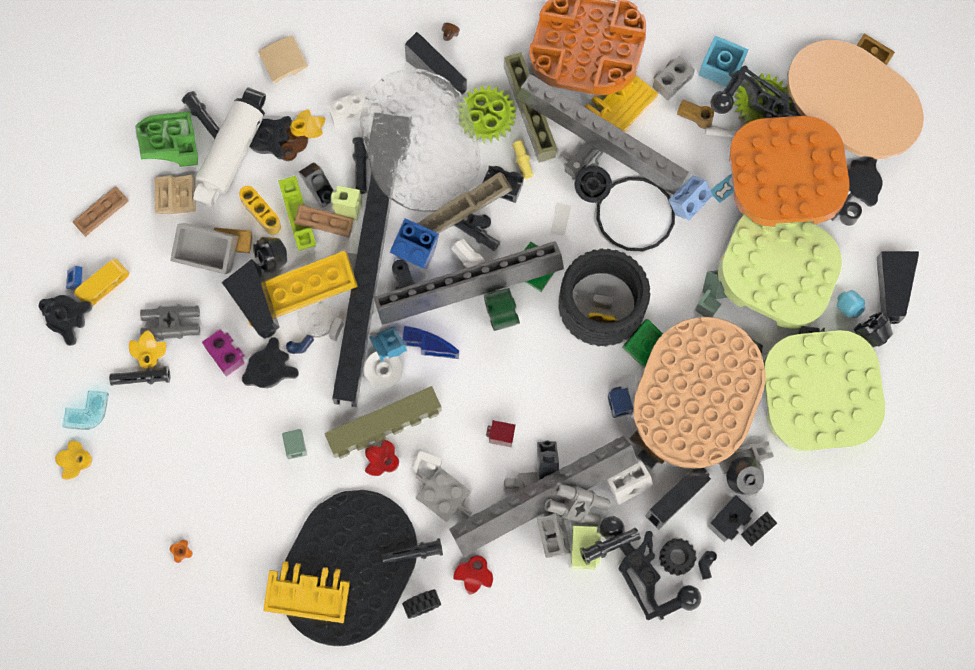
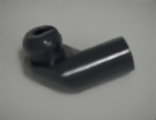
[698,551,717,580]

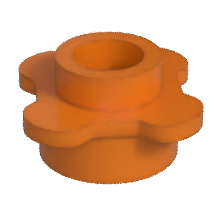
[169,539,193,563]

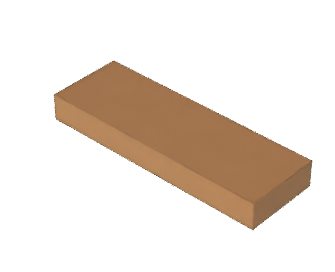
[72,186,129,237]
[294,204,354,238]

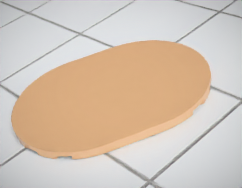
[787,40,924,159]
[633,317,766,468]

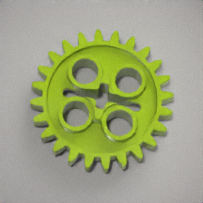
[734,73,793,124]
[457,85,516,143]

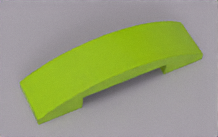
[278,176,317,251]

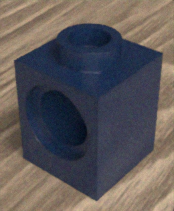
[607,386,633,418]

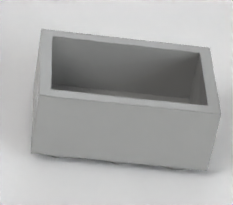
[170,223,238,274]

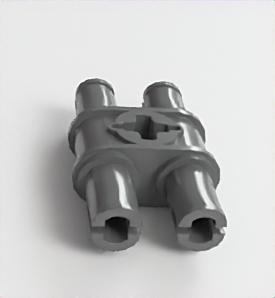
[140,304,200,341]

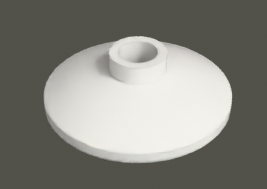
[364,352,403,388]

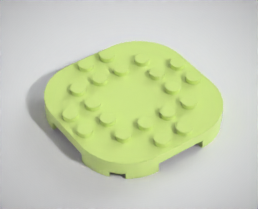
[718,214,842,329]
[763,330,885,451]

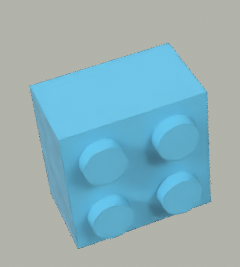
[698,36,749,87]

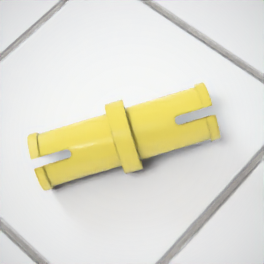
[512,140,534,179]

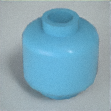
[837,290,866,318]

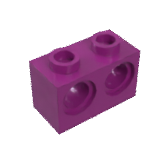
[202,329,245,377]

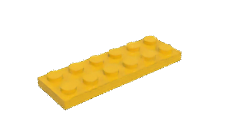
[248,250,358,327]

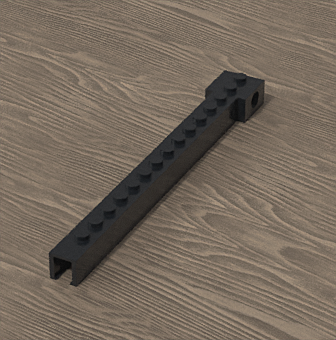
[332,113,411,407]

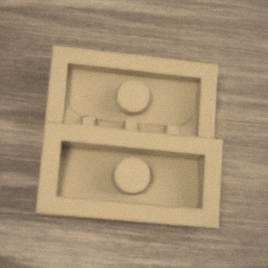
[258,36,308,83]
[154,174,196,214]

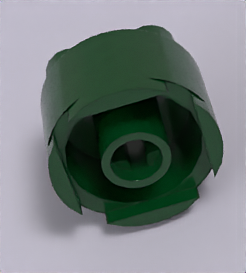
[484,288,520,331]

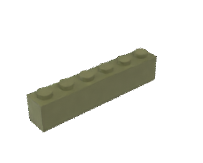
[503,52,557,163]
[324,386,442,459]

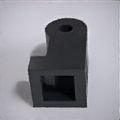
[392,260,414,290]

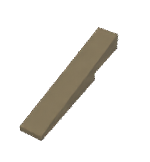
[417,172,512,233]

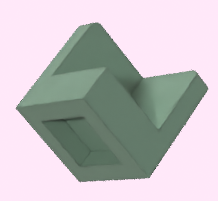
[702,270,728,299]
[695,289,721,317]
[282,429,307,460]

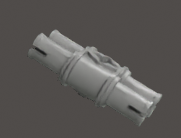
[544,482,611,527]

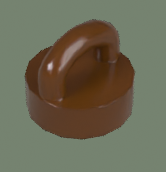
[441,22,460,41]

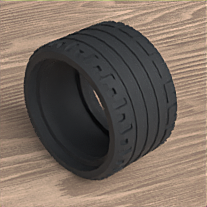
[558,248,651,347]

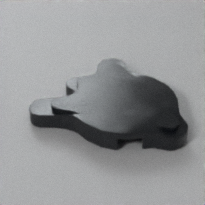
[249,116,293,159]
[847,157,883,207]
[38,295,93,346]
[242,337,299,389]

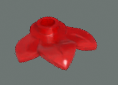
[364,440,399,476]
[453,555,494,595]

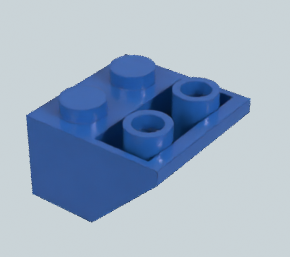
[389,218,439,269]

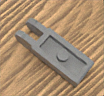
[719,441,774,474]

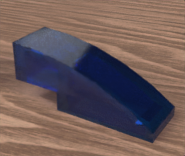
[402,326,460,359]

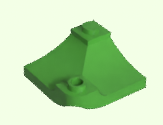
[135,112,198,167]

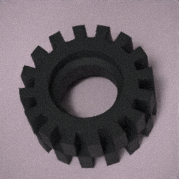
[740,511,778,546]
[659,538,697,576]
[402,589,442,619]

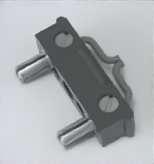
[558,138,603,180]

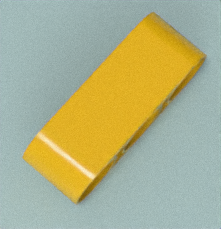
[239,186,281,235]
[74,259,130,306]

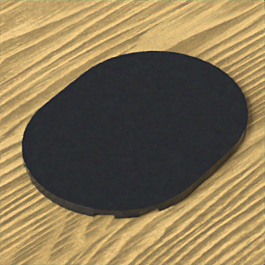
[279,490,418,647]

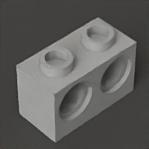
[652,56,695,101]
[537,514,571,558]

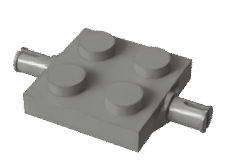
[415,467,472,523]

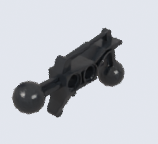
[710,65,801,119]
[600,516,702,621]

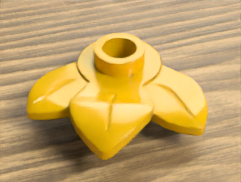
[290,109,326,138]
[588,313,618,323]
[129,330,167,369]
[55,441,92,480]

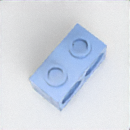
[669,175,713,221]

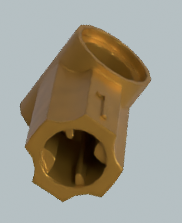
[677,99,714,129]

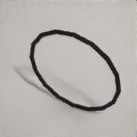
[596,177,675,252]

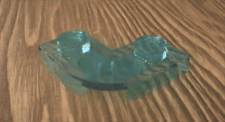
[62,390,109,430]

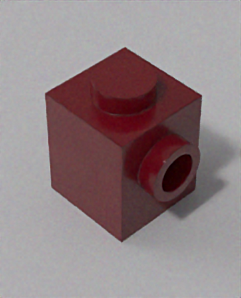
[486,420,516,448]

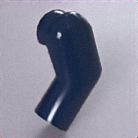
[286,334,314,354]

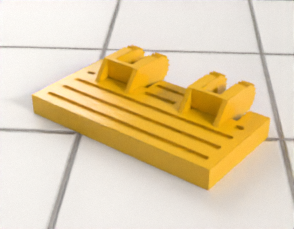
[584,76,659,132]
[263,561,350,623]

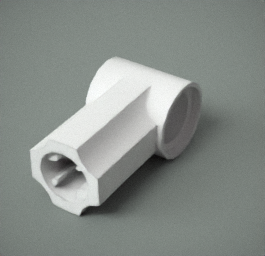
[451,239,486,269]

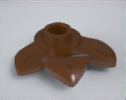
[280,127,308,162]

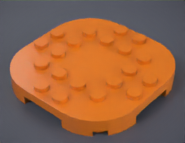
[529,0,646,95]
[729,116,849,227]

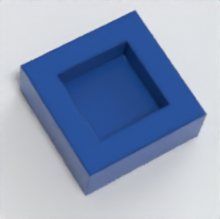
[66,265,83,290]

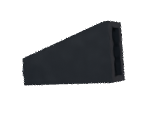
[405,32,467,100]
[876,251,919,324]
[221,259,280,339]
[645,468,711,530]

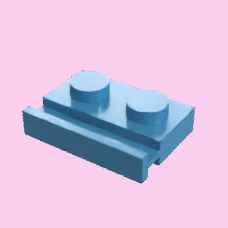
[369,326,407,362]

